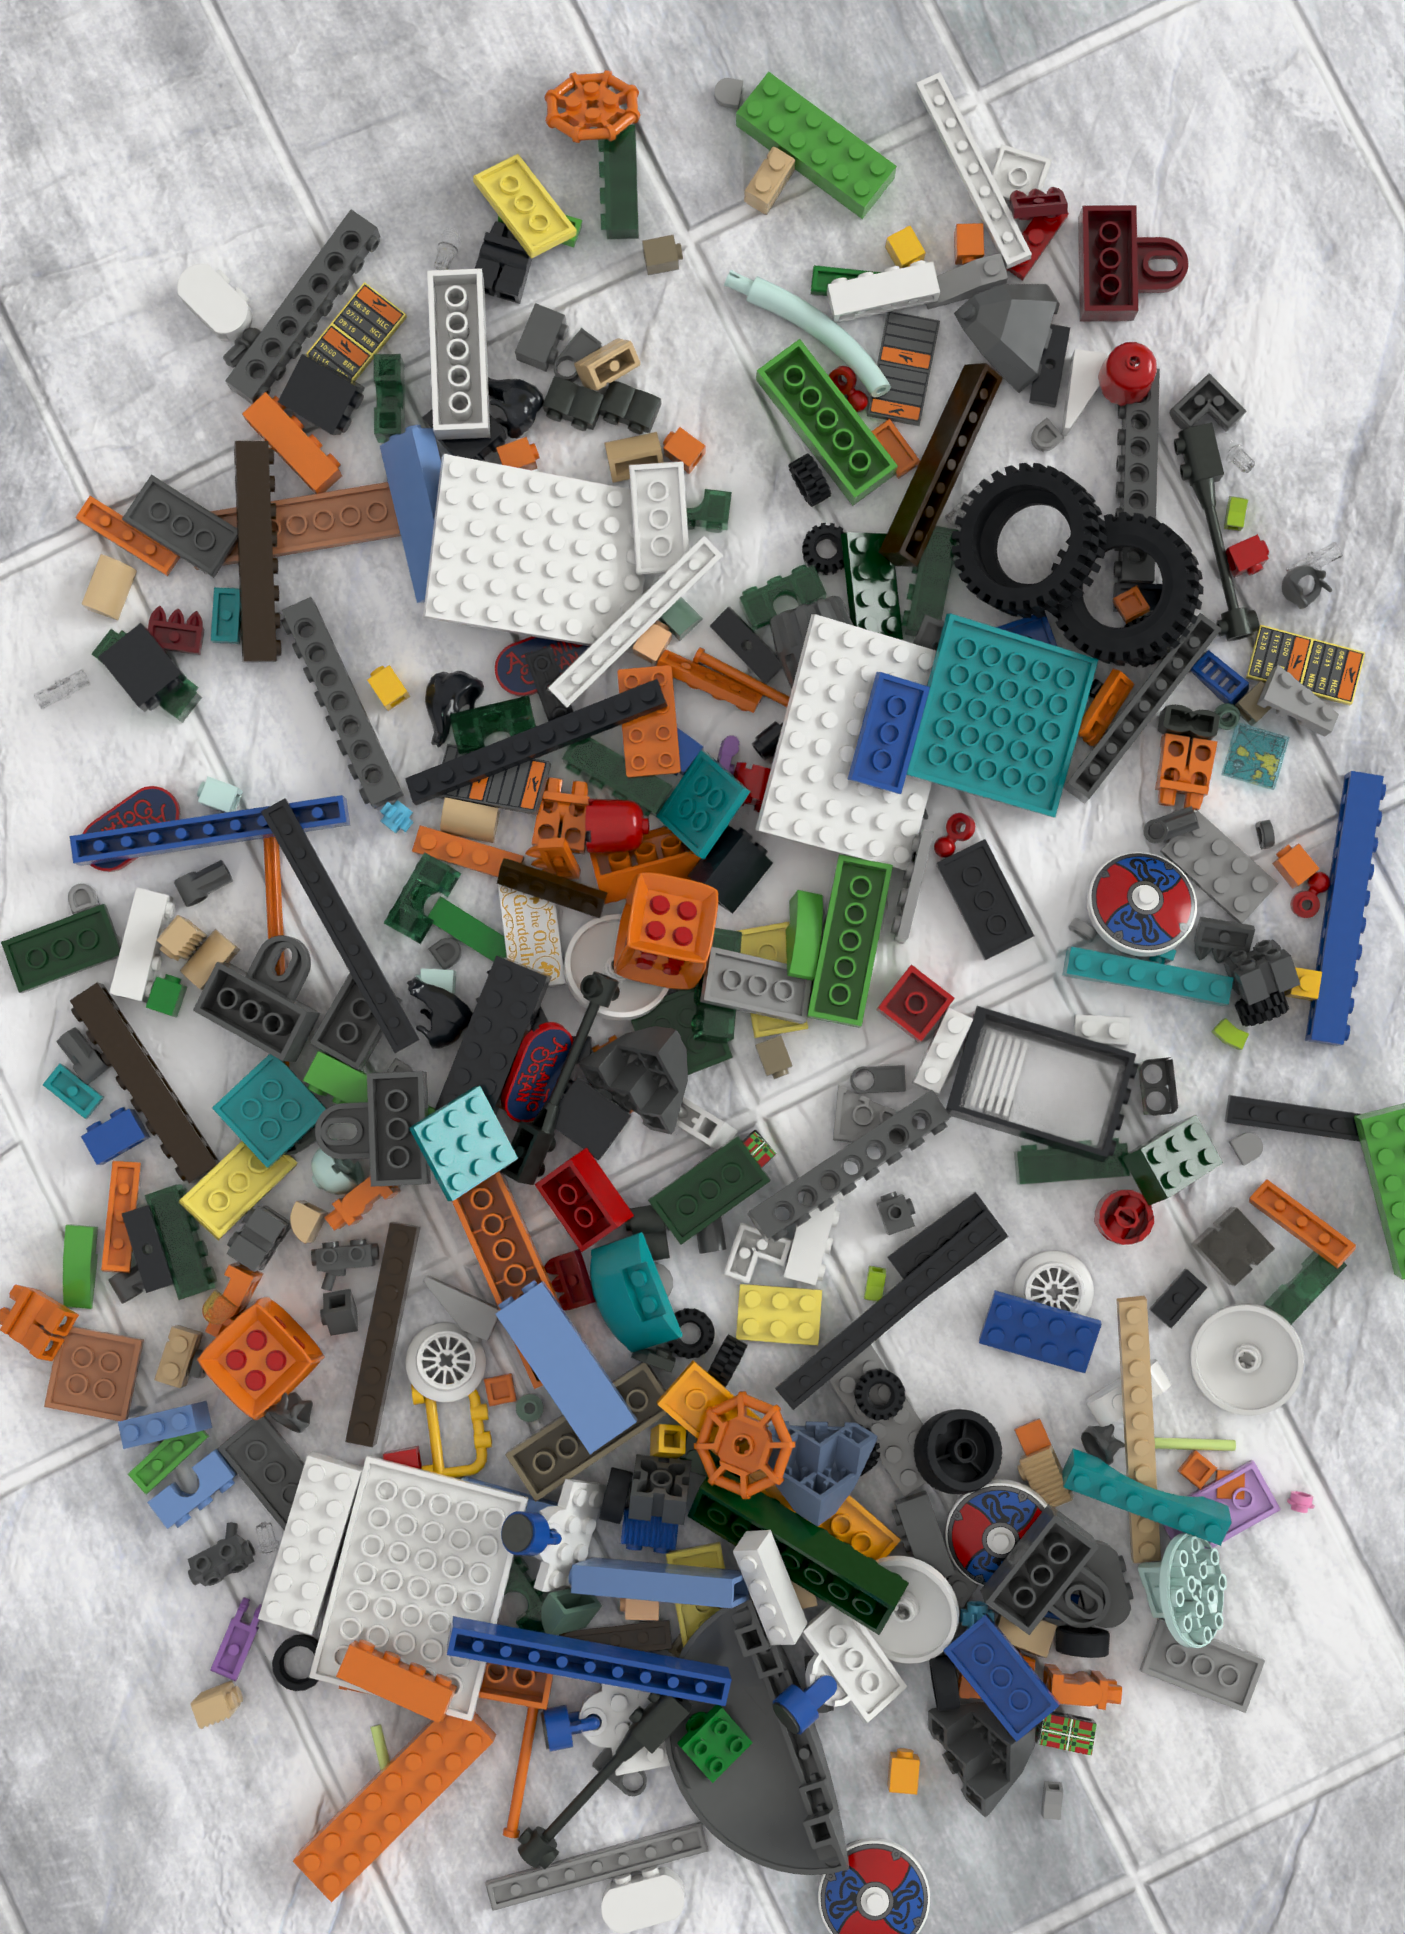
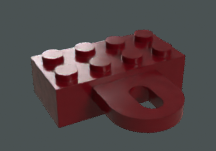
[1078,205,1188,321]

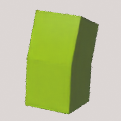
[1224,496,1248,531]
[1211,1018,1249,1050]
[864,1266,886,1301]

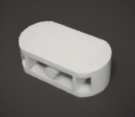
[177,264,252,342]
[1086,1359,1171,1427]
[601,1866,685,1934]

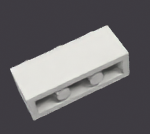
[912,1007,973,1095]

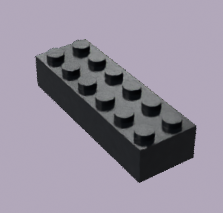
[434,956,552,1115]

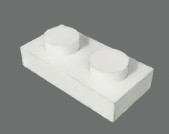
[1073,1014,1130,1045]

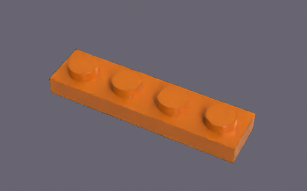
[75,496,180,577]
[656,649,763,713]
[412,825,524,877]
[101,1161,141,1273]
[1249,1179,1356,1269]

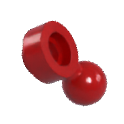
[829,366,868,412]
[934,813,975,858]
[1291,872,1330,918]

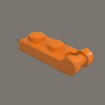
[1078,668,1135,746]

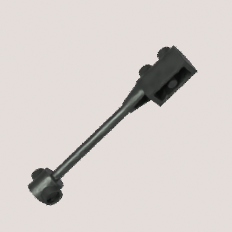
[1174,422,1259,641]
[500,971,620,1185]
[518,1693,693,1870]

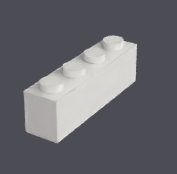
[827,260,940,323]
[109,887,175,1003]
[783,1176,845,1286]
[733,1530,808,1645]

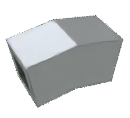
[1041,1781,1063,1820]

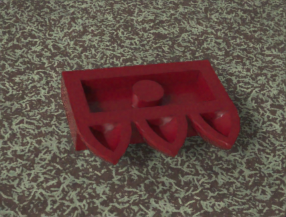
[1010,187,1068,220]
[148,606,205,655]
[544,1249,596,1310]

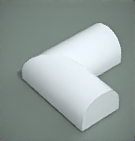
[723,1222,793,1284]

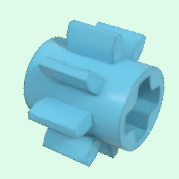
[380,800,414,833]
[960,1601,995,1630]

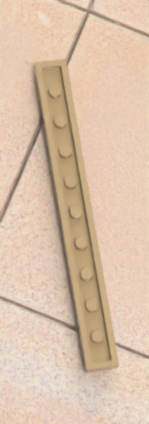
[1116,1296,1161,1563]

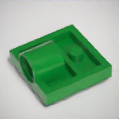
[677,1705,753,1783]

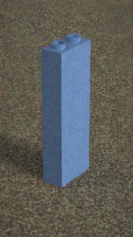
[380,425,441,603]
[495,1280,637,1454]
[569,1557,749,1608]

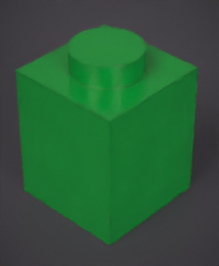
[146,974,187,1017]

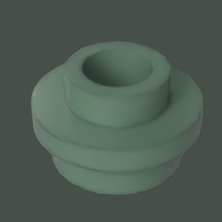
[1214,703,1240,730]
[516,1394,543,1422]

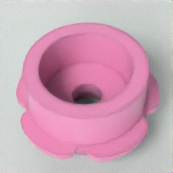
[1287,1491,1315,1513]

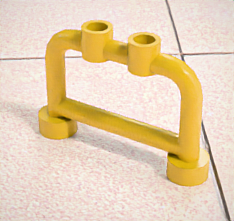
[411,1383,492,1478]

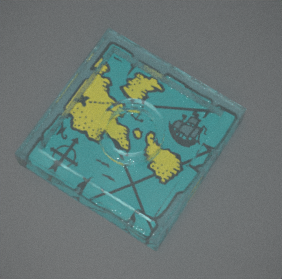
[1221,722,1290,790]

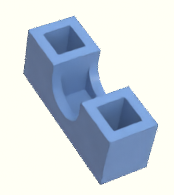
[118,1401,212,1449]
[147,1449,238,1529]

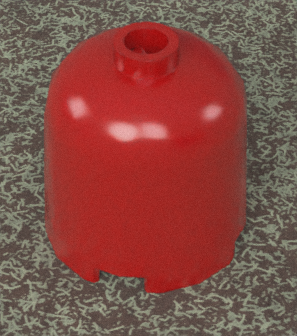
[1098,342,1157,406]
[585,799,649,853]

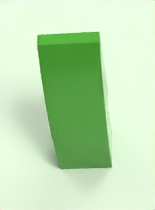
[786,890,823,981]
[63,1224,98,1309]

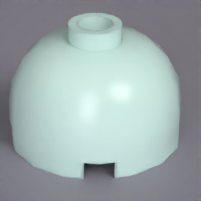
[311,1139,365,1195]

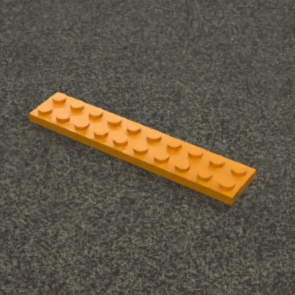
[656,1360,901,1560]

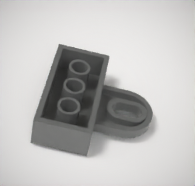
[193,935,320,1062]
[315,1071,431,1187]
[980,1504,1111,1635]

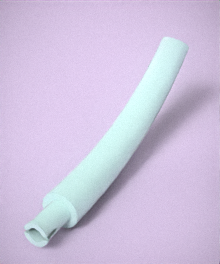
[724,270,891,397]

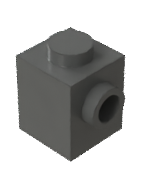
[876,1191,915,1235]
[320,1289,358,1336]

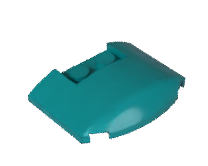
[590,1232,683,1353]

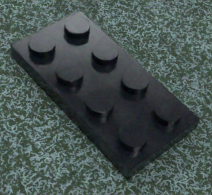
[936,839,1034,960]
[887,1192,1009,1298]

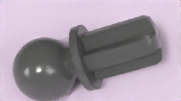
[223,328,261,368]

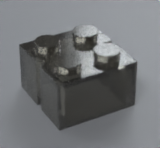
[1191,1207,1275,1286]

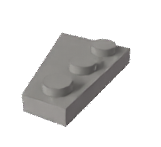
[1257,665,1339,737]
[833,1085,918,1148]

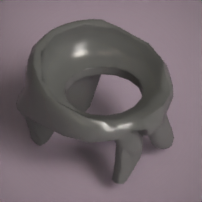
[1281,565,1332,609]
[268,1392,313,1433]
[1081,1424,1125,1465]

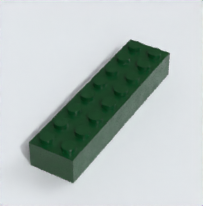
[687,1464,909,1635]

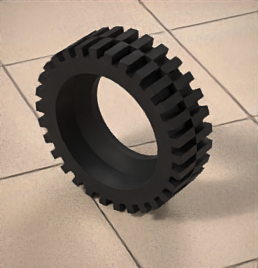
[952,463,1107,618]
[1051,512,1204,666]

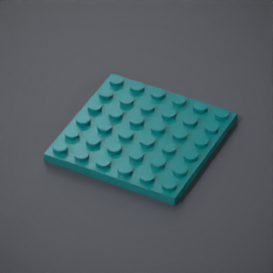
[907,613,1099,817]

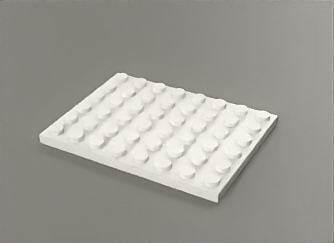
[423,454,645,653]
[755,614,936,871]
[309,1455,529,1721]

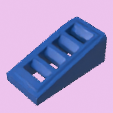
[1190,650,1249,705]

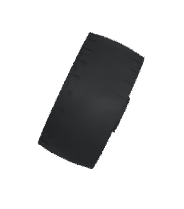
[913,1409,1002,1494]

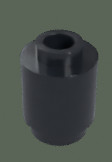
[752,721,783,760]

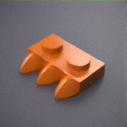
[525,837,581,879]

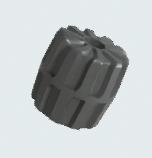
[770,596,853,689]

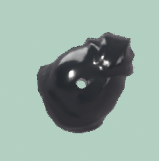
[488,377,544,439]
[425,671,484,748]
[407,977,473,1049]

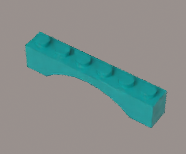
[1062,947,1234,1006]
[1062,1448,1232,1546]

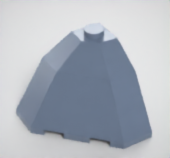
[767,1421,877,1527]

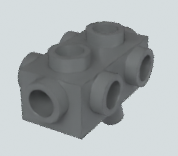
[311,1239,379,1291]
[188,1522,255,1586]

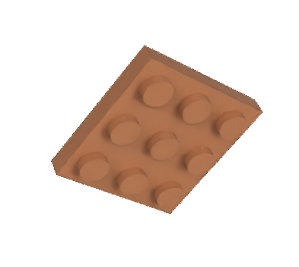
[44,1324,144,1421]

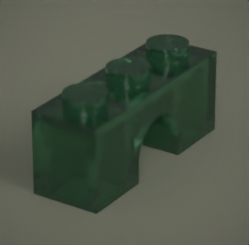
[374,354,405,443]
[686,489,732,533]
[739,565,827,631]
[450,695,536,754]
[384,852,461,944]
[1264,1251,1347,1325]
[504,1555,545,1633]

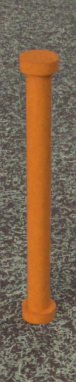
[693,647,790,707]
[503,1706,539,1838]

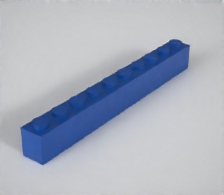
[1305,771,1386,1046]
[69,795,350,866]
[447,1616,732,1706]

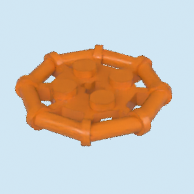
[544,70,641,143]
[694,1391,796,1499]

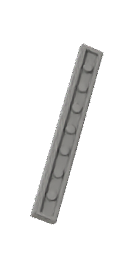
[485,1822,708,1911]

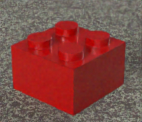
[876,964,955,1043]

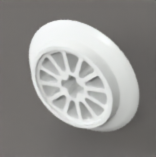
[1014,1251,1094,1316]
[405,1322,486,1402]

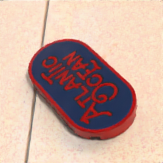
[495,636,590,697]
[83,786,180,872]
[501,1022,573,1122]

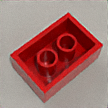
[534,1148,634,1252]

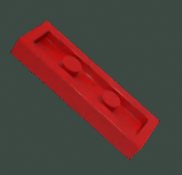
[1005,213,1069,281]

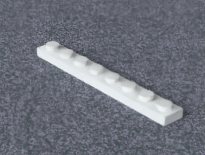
[916,72,1032,269]
[548,536,723,708]

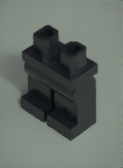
[475,221,533,304]

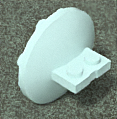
[1137,1533,1227,1648]

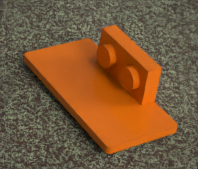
[617,665,681,778]

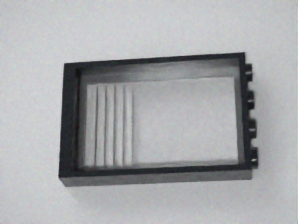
[946,1006,1139,1163]

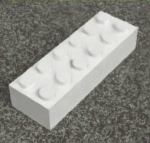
[427,268,490,440]
[258,1451,363,1635]

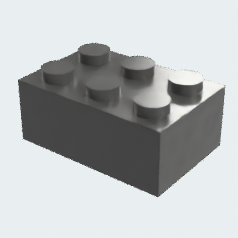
[310,973,402,1071]

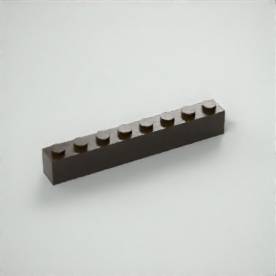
[878,363,1003,567]
[234,441,281,662]
[70,982,220,1183]
[345,1222,420,1447]

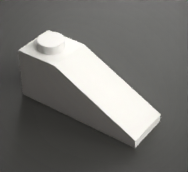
[1061,349,1107,436]
[676,1097,738,1150]

